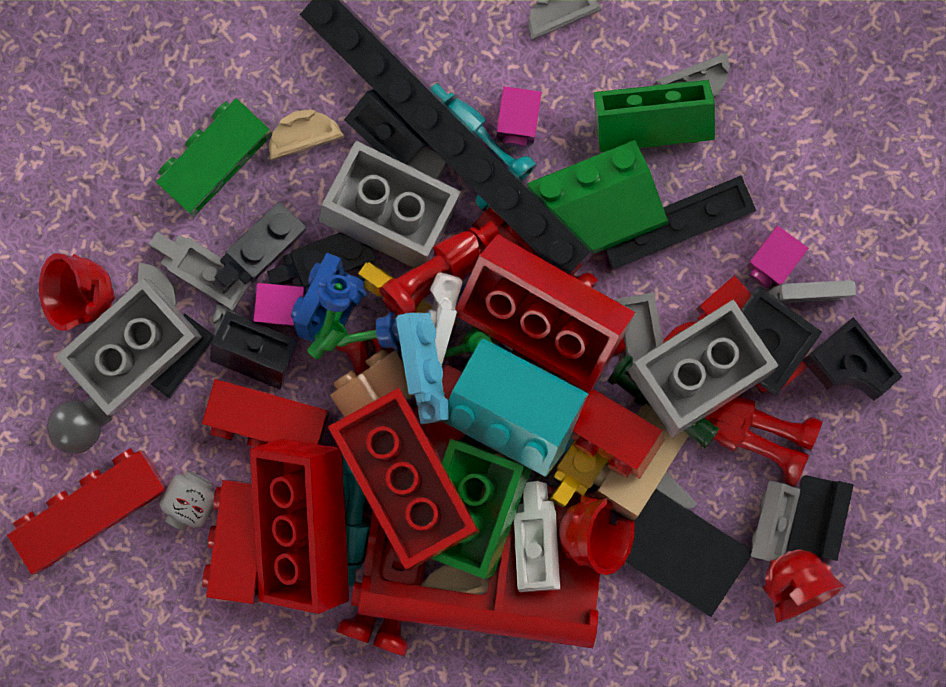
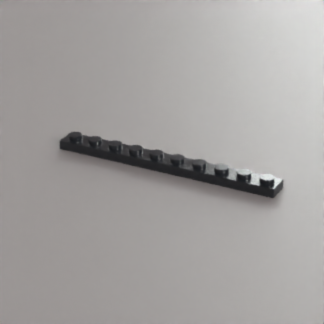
[299,0,594,276]

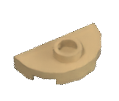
[269,109,344,161]
[422,565,489,595]

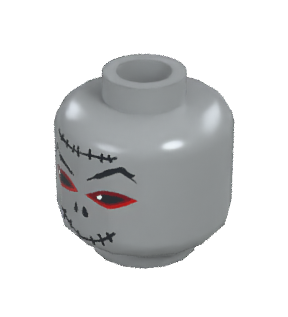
[159,470,215,531]

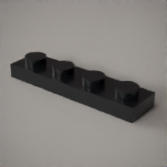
[604,175,756,271]

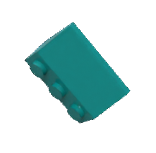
[442,338,588,477]

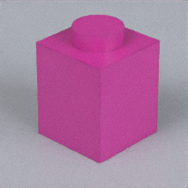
[496,86,542,148]
[746,225,809,289]
[253,283,306,328]

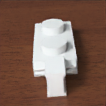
[426,273,463,366]
[514,481,560,593]

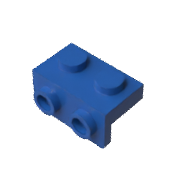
[291,253,365,342]

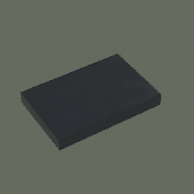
[625,488,752,617]

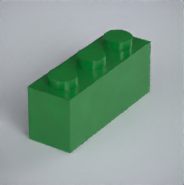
[594,80,715,152]
[156,98,272,218]

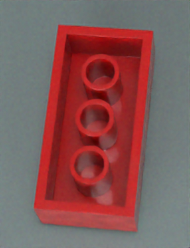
[455,234,636,393]
[328,387,479,571]
[250,439,349,614]

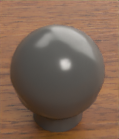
[47,397,112,454]

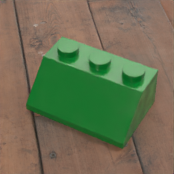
[527,140,668,255]
[431,438,531,579]

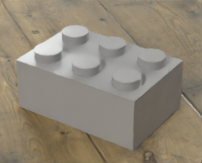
[319,141,461,268]
[56,278,202,416]
[628,299,779,438]

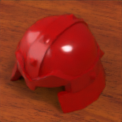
[39,253,115,331]
[559,495,634,576]
[762,549,846,623]

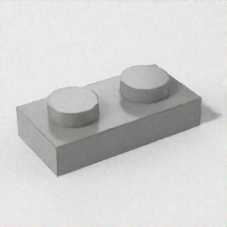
[751,480,801,562]

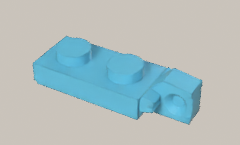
[396,313,449,424]

